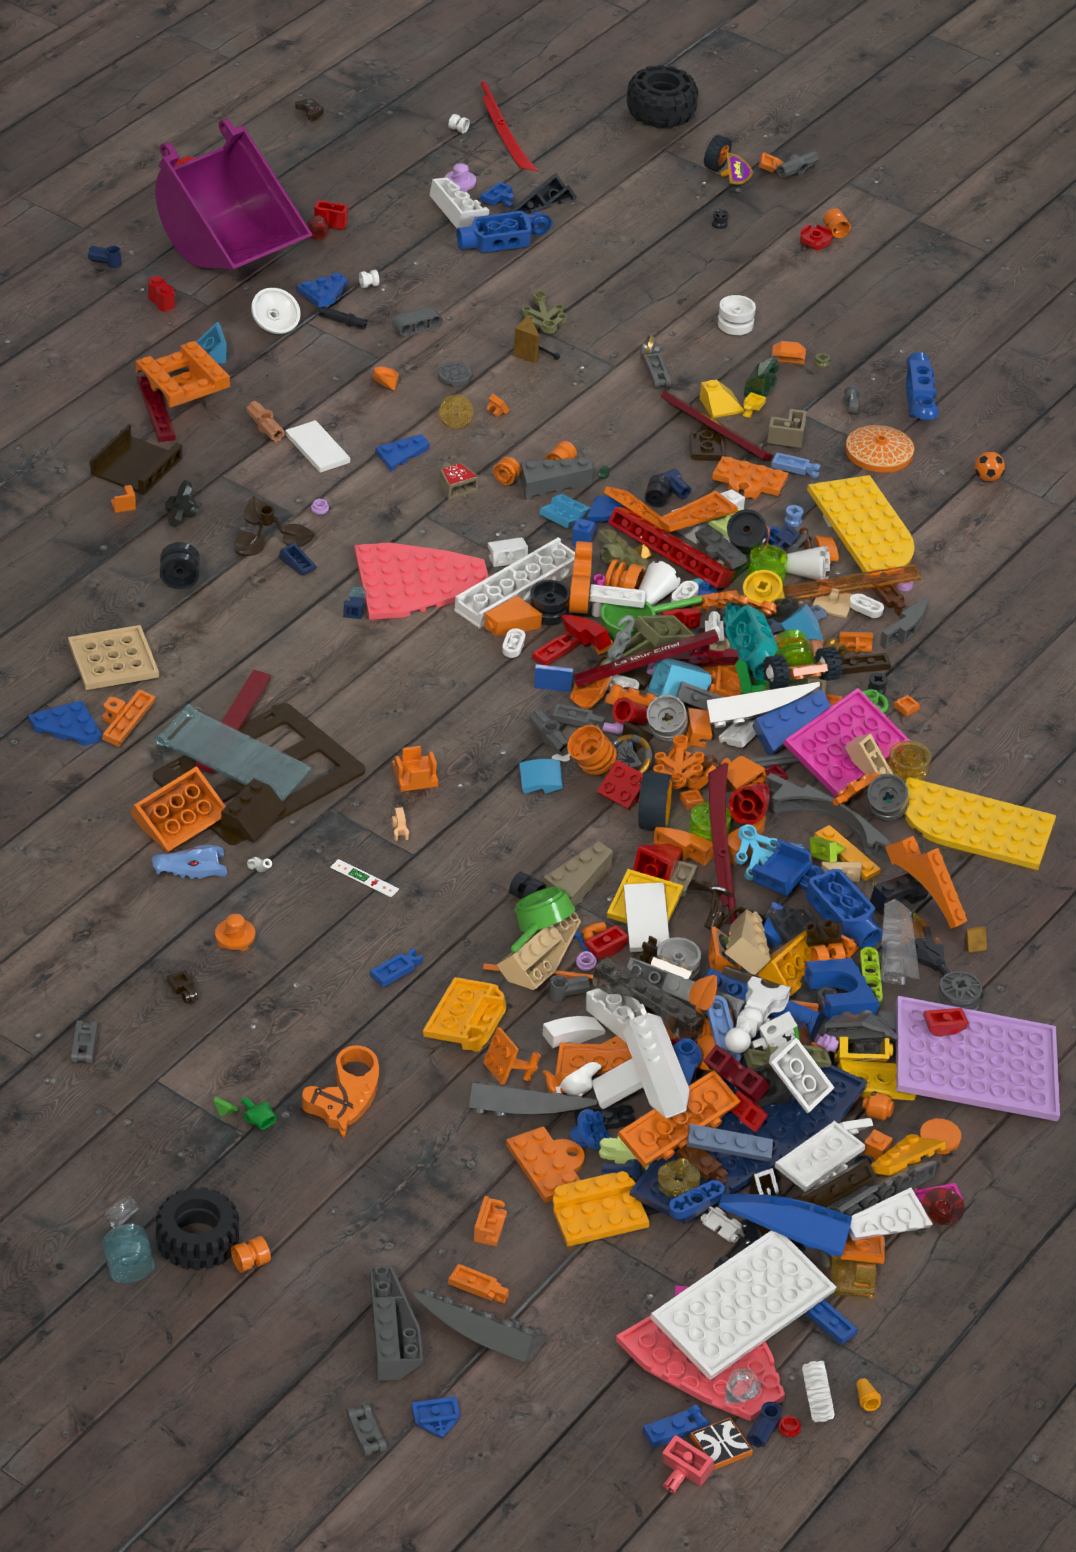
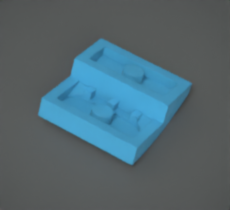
[539,494,590,529]
[520,759,563,794]

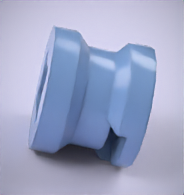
[785,505,803,527]

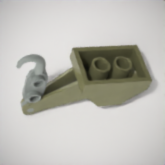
[600,615,694,666]

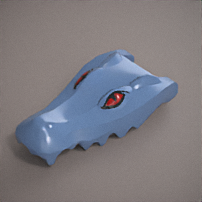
[152,845,227,879]

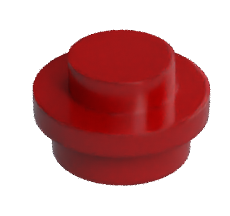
[778,1416,801,1437]

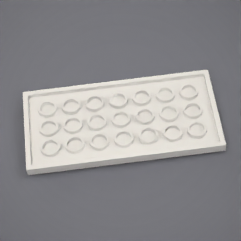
[650,1230,836,1380]

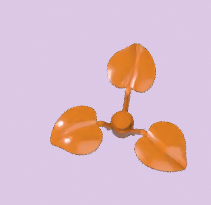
[661,975,717,1071]

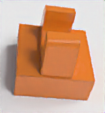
[486,394,510,417]

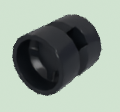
[645,474,671,508]
[509,871,546,899]

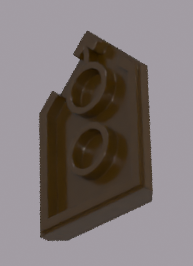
[689,425,726,461]

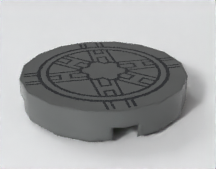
[438,362,472,387]

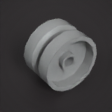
[657,937,701,981]

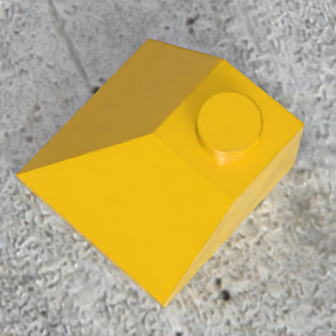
[699,379,744,418]

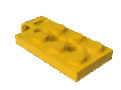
[838,1060,916,1101]

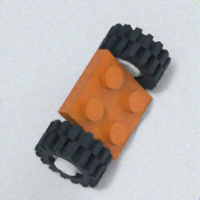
[762,646,843,690]

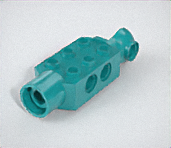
[723,603,778,681]

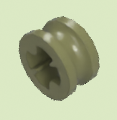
[815,353,830,368]

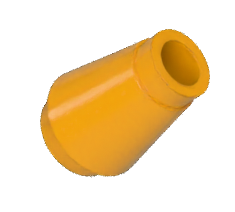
[856,1378,881,1411]

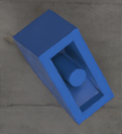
[572,519,598,546]

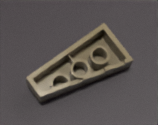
[543,841,613,906]

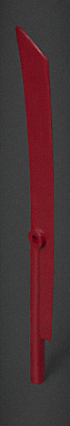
[708,763,737,925]

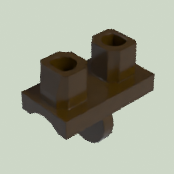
[805,919,844,947]

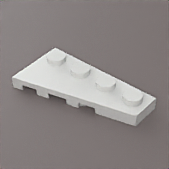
[849,1188,933,1241]

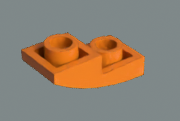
[814,536,839,563]

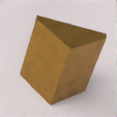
[513,316,539,363]

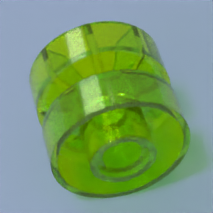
[747,545,788,586]

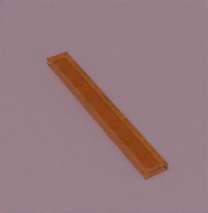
[783,564,921,603]

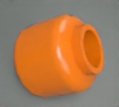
[862,1091,895,1121]

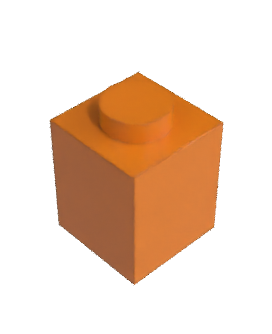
[862,1129,893,1162]

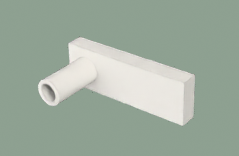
[589,584,645,617]

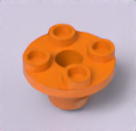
[215,913,255,951]

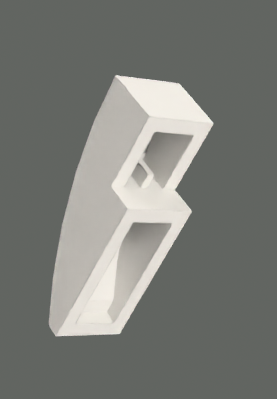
[542,1016,606,1048]

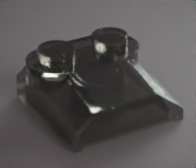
[752,1063,793,1107]

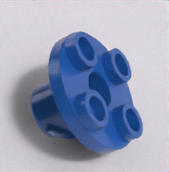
[570,1109,610,1150]

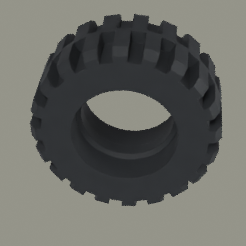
[156,1187,239,1270]

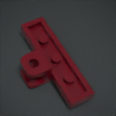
[669,645,740,667]

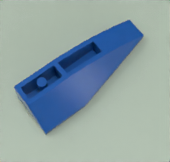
[706,968,825,1040]

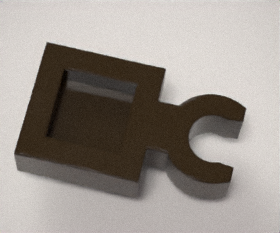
[639,936,658,964]

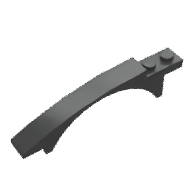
[766,773,892,863]

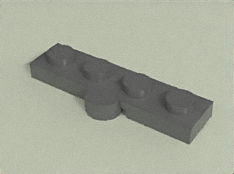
[695,525,747,569]

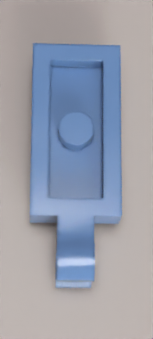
[771,452,820,478]

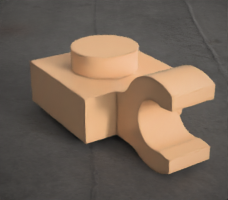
[392,807,409,841]

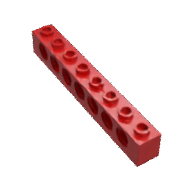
[608,507,735,588]

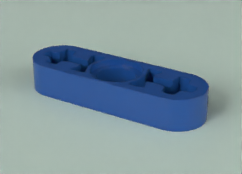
[669,1180,725,1219]

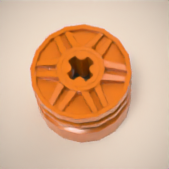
[604,559,645,590]
[567,725,617,775]

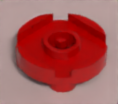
[800,225,832,251]

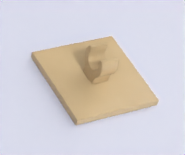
[813,587,854,618]

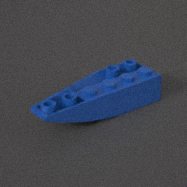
[719,1194,852,1256]

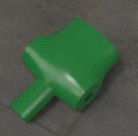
[241,1096,277,1130]

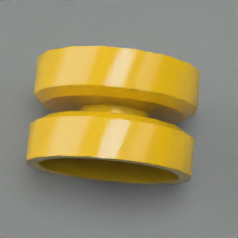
[743,570,785,616]

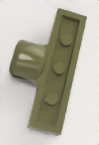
[597,529,650,573]

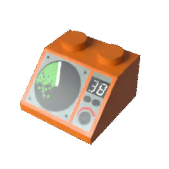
[708,927,741,972]

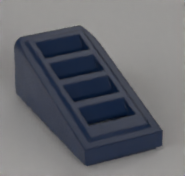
[278,543,317,576]

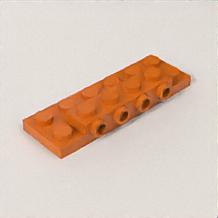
[618,1070,741,1167]

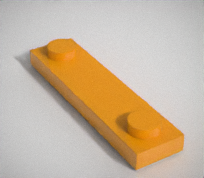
[815,825,881,881]

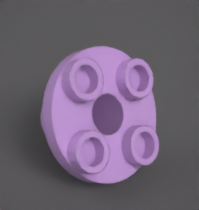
[445,163,476,192]

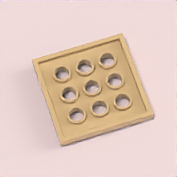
[68,625,159,690]

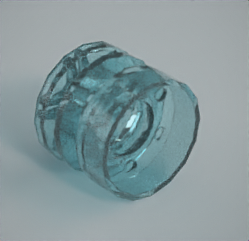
[102,1224,155,1283]

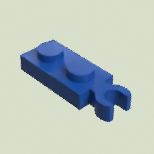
[370,949,423,987]

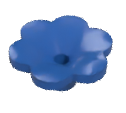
[697,582,717,595]

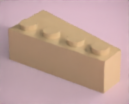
[725,909,771,975]

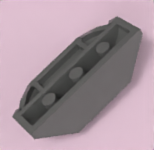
[815,1010,898,1043]

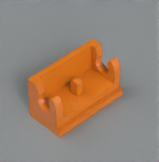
[685,708,712,747]
[474,1196,507,1247]

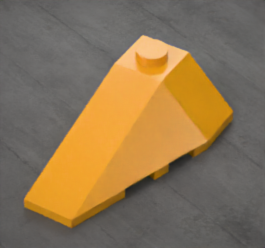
[756,931,816,997]

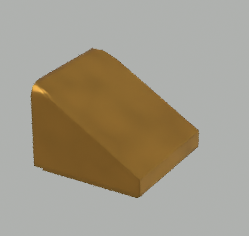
[964,926,987,953]

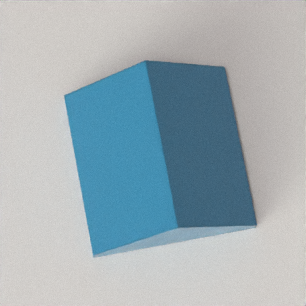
[196,322,226,364]

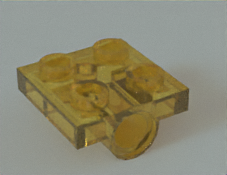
[831,1256,876,1298]

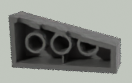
[520,458,593,500]

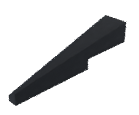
[507,173,577,214]

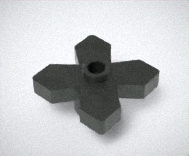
[165,480,199,527]

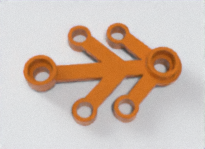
[717,592,777,618]
[653,735,705,789]

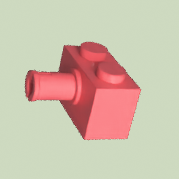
[662,1435,714,1494]

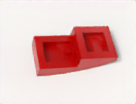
[731,1090,768,1132]

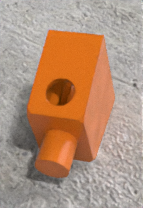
[721,756,767,791]

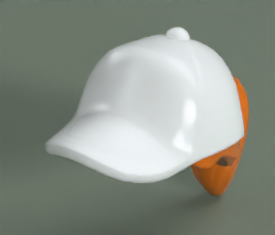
[542,1062,602,1096]

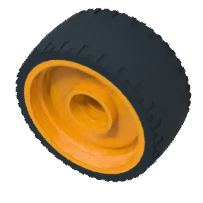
[638,772,672,831]

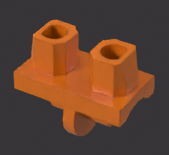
[839,632,873,653]

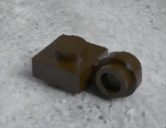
[167,970,198,1004]

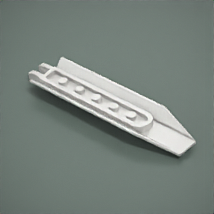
[623,1004,690,1119]

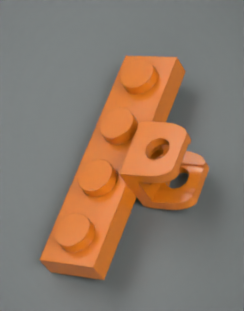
[102,689,156,747]

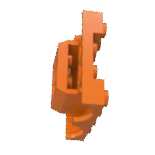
[135,341,230,408]

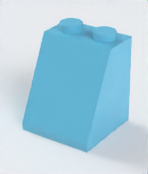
[647,658,712,697]

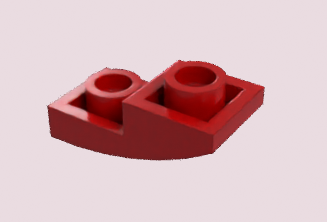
[661,609,701,629]

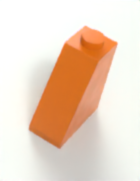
[484,595,542,636]

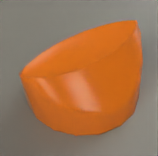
[371,366,399,391]

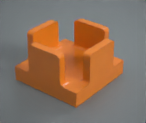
[392,746,438,792]

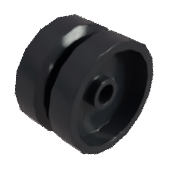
[727,509,768,555]
[160,542,200,589]
[530,580,570,625]

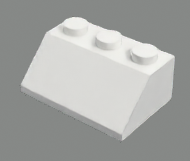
[769,1038,834,1113]

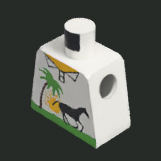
[751,1012,800,1051]

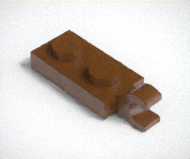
[871,576,906,616]
[676,1144,728,1184]

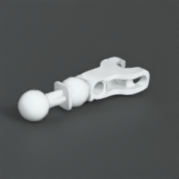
[725,976,791,1054]

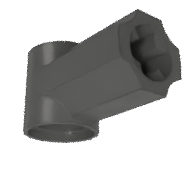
[548,975,590,1002]

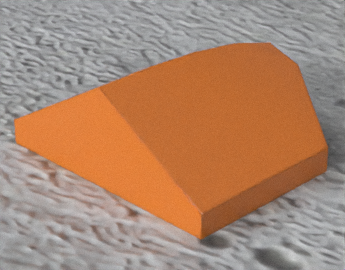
[570,677,611,709]

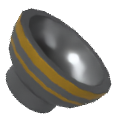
[640,334,660,357]

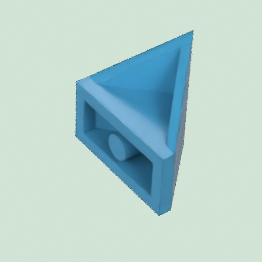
[780,603,823,640]

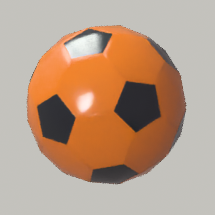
[974,451,1005,482]

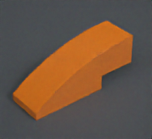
[653,827,714,866]

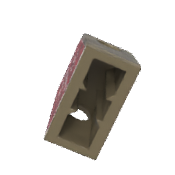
[439,462,479,500]

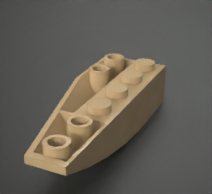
[497,912,581,990]

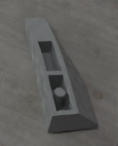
[624,957,747,1027]

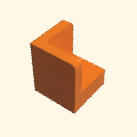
[111,485,136,513]

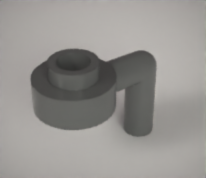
[787,532,809,554]

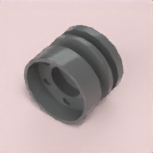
[868,774,909,821]
[937,971,982,1011]

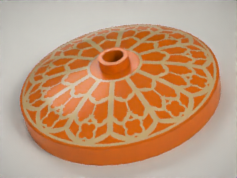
[845,425,915,473]

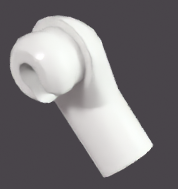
[247,857,272,873]

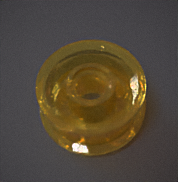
[888,741,932,781]

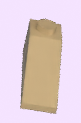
[844,733,893,775]

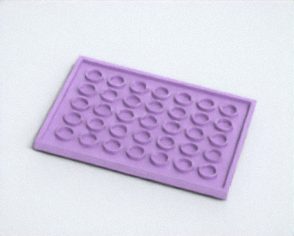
[896,996,1060,1121]

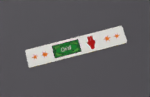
[330,859,399,897]

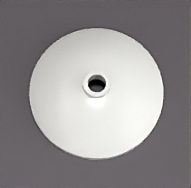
[251,288,300,334]

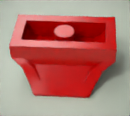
[585,925,629,960]
[923,1008,969,1036]

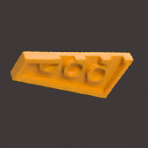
[871,1134,946,1176]

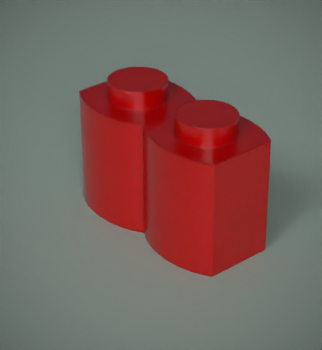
[314,200,348,230]
[147,275,175,312]

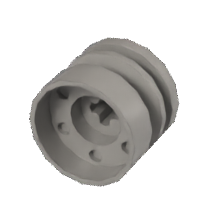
[647,695,688,742]

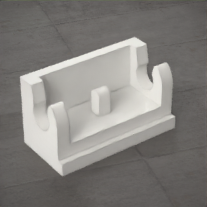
[488,537,528,567]

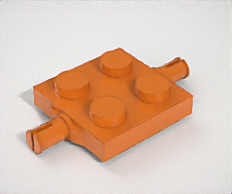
[833,772,880,806]

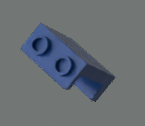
[752,839,812,896]

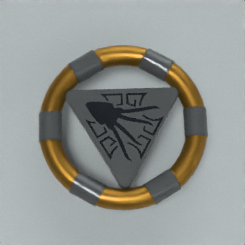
[603,734,652,777]

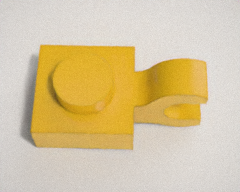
[743,392,766,418]

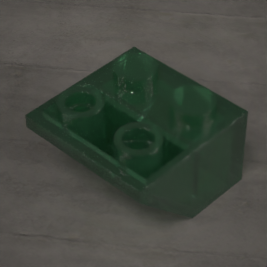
[744,356,779,397]

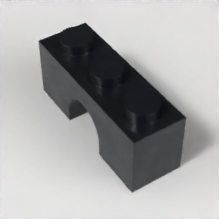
[870,873,928,915]

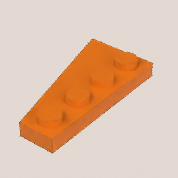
[659,491,738,532]

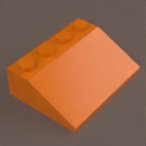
[130,766,226,853]

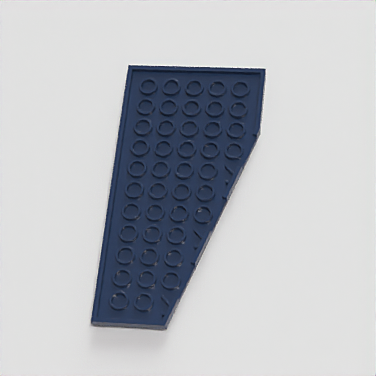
[629,1030,867,1224]

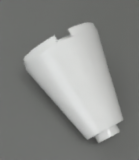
[780,546,830,582]
[638,561,680,606]

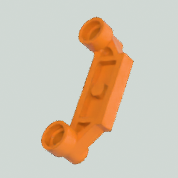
[605,684,670,721]

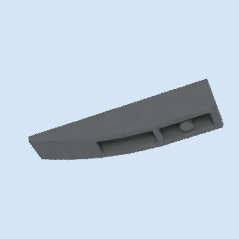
[370,1265,423,1381]
[413,1288,547,1362]

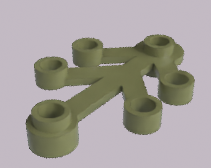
[521,291,567,335]

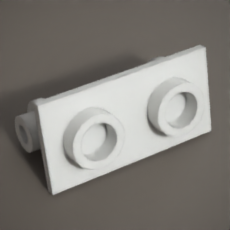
[705,611,724,641]
[701,1206,745,1243]

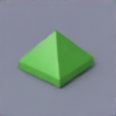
[214,1097,240,1117]

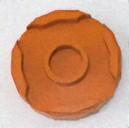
[919,1118,962,1154]

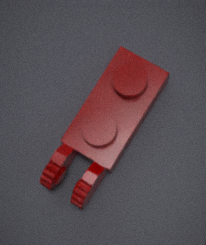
[531,633,579,666]

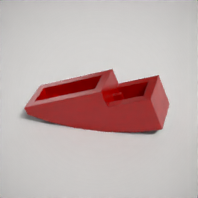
[561,615,611,651]

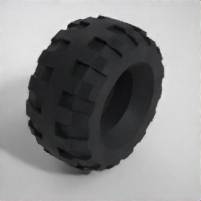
[627,65,698,128]

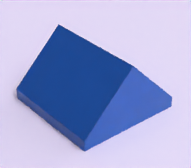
[534,664,574,692]

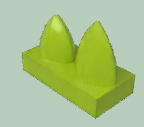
[810,836,846,862]

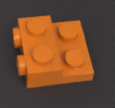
[707,665,741,697]

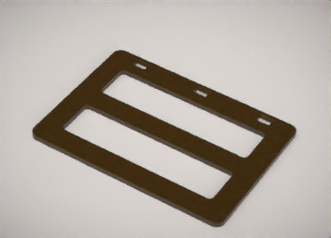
[153,703,365,845]

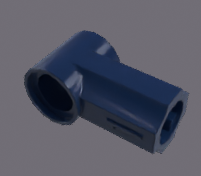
[88,246,122,268]
[660,469,692,500]
[601,1159,643,1184]
[747,1401,781,1448]

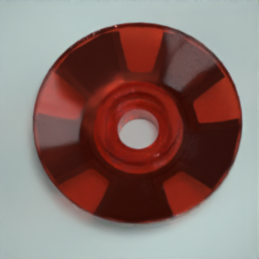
[922,1188,965,1225]

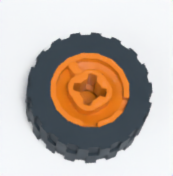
[704,134,732,171]

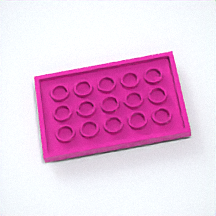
[783,688,910,797]

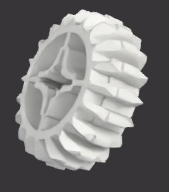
[802,1361,834,1422]

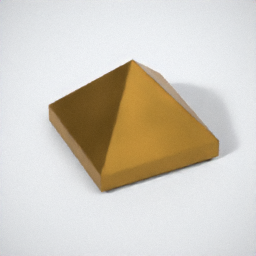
[634,544,655,560]

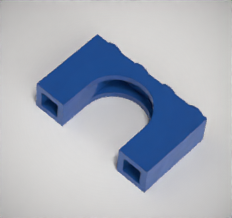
[804,958,879,1021]

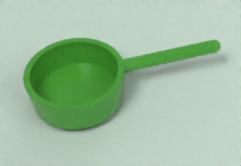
[601,596,703,641]
[511,886,575,953]

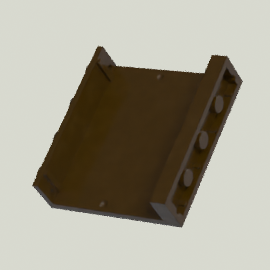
[89,424,182,495]

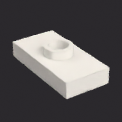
[839,1118,873,1135]

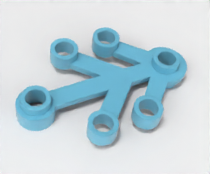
[734,825,777,880]

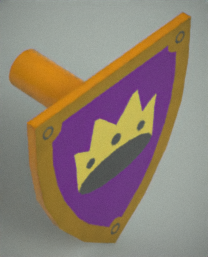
[721,153,754,185]

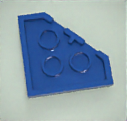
[296,273,348,308]
[28,700,103,746]

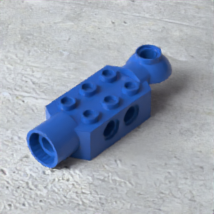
[798,864,883,949]

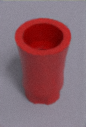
[612,697,648,725]

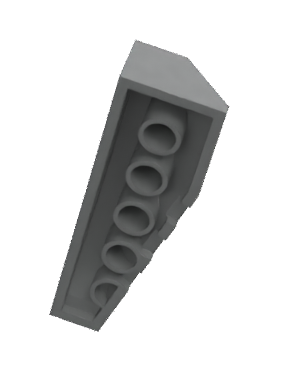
[469,1080,598,1116]
[825,1160,936,1216]

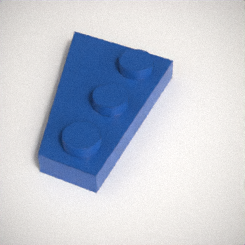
[375,434,430,472]

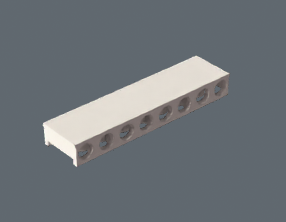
[454,537,575,629]

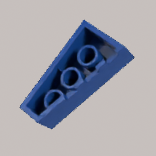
[752,689,831,756]

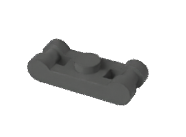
[71,1020,98,1064]
[346,1403,387,1457]

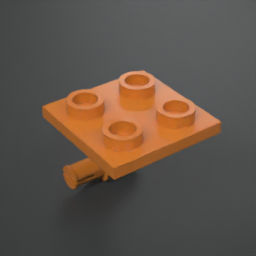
[483,1027,541,1085]

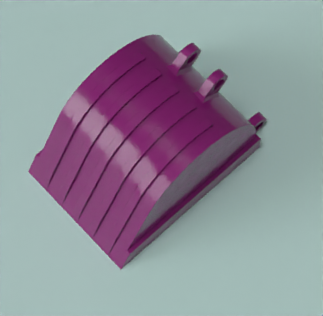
[155,118,313,269]

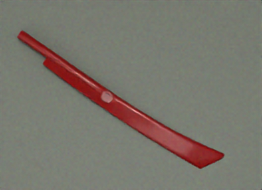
[481,81,538,171]

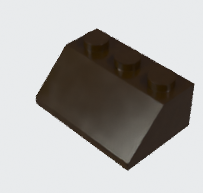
[221,778,286,843]

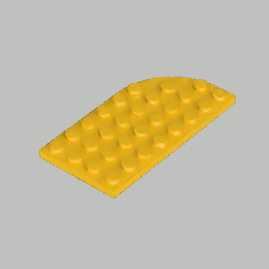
[807,475,914,581]
[905,777,1056,870]

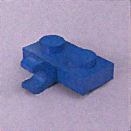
[481,182,514,207]

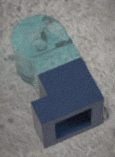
[343,586,365,619]

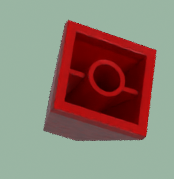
[633,844,682,881]

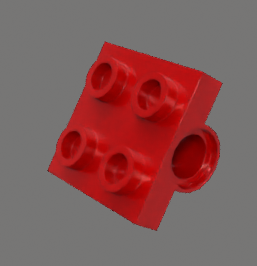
[597,760,643,811]

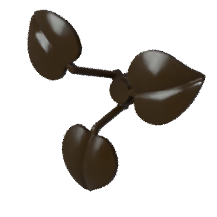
[234,496,315,556]
[689,880,766,930]

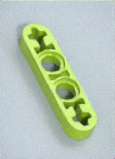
[859,947,883,1008]

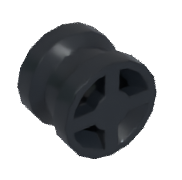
[712,209,729,229]
[868,673,888,695]

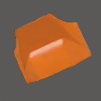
[771,341,806,364]

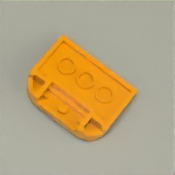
[423,977,506,1052]
[553,1171,649,1247]

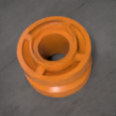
[493,457,521,485]

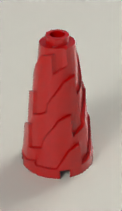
[728,782,770,825]

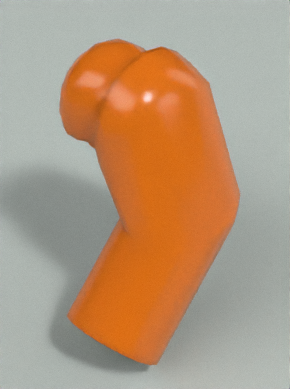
[582,922,606,940]

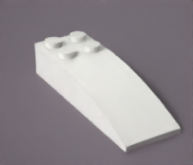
[707,682,820,728]

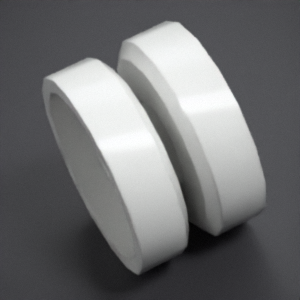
[717,295,756,335]

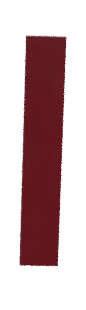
[137,375,176,443]

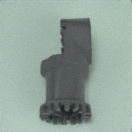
[843,385,859,414]

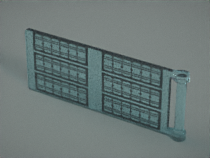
[154,704,311,802]

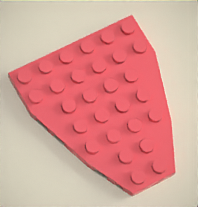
[354,543,489,620]
[616,1315,785,1421]

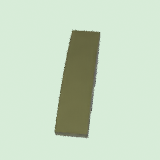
[744,1045,832,1072]

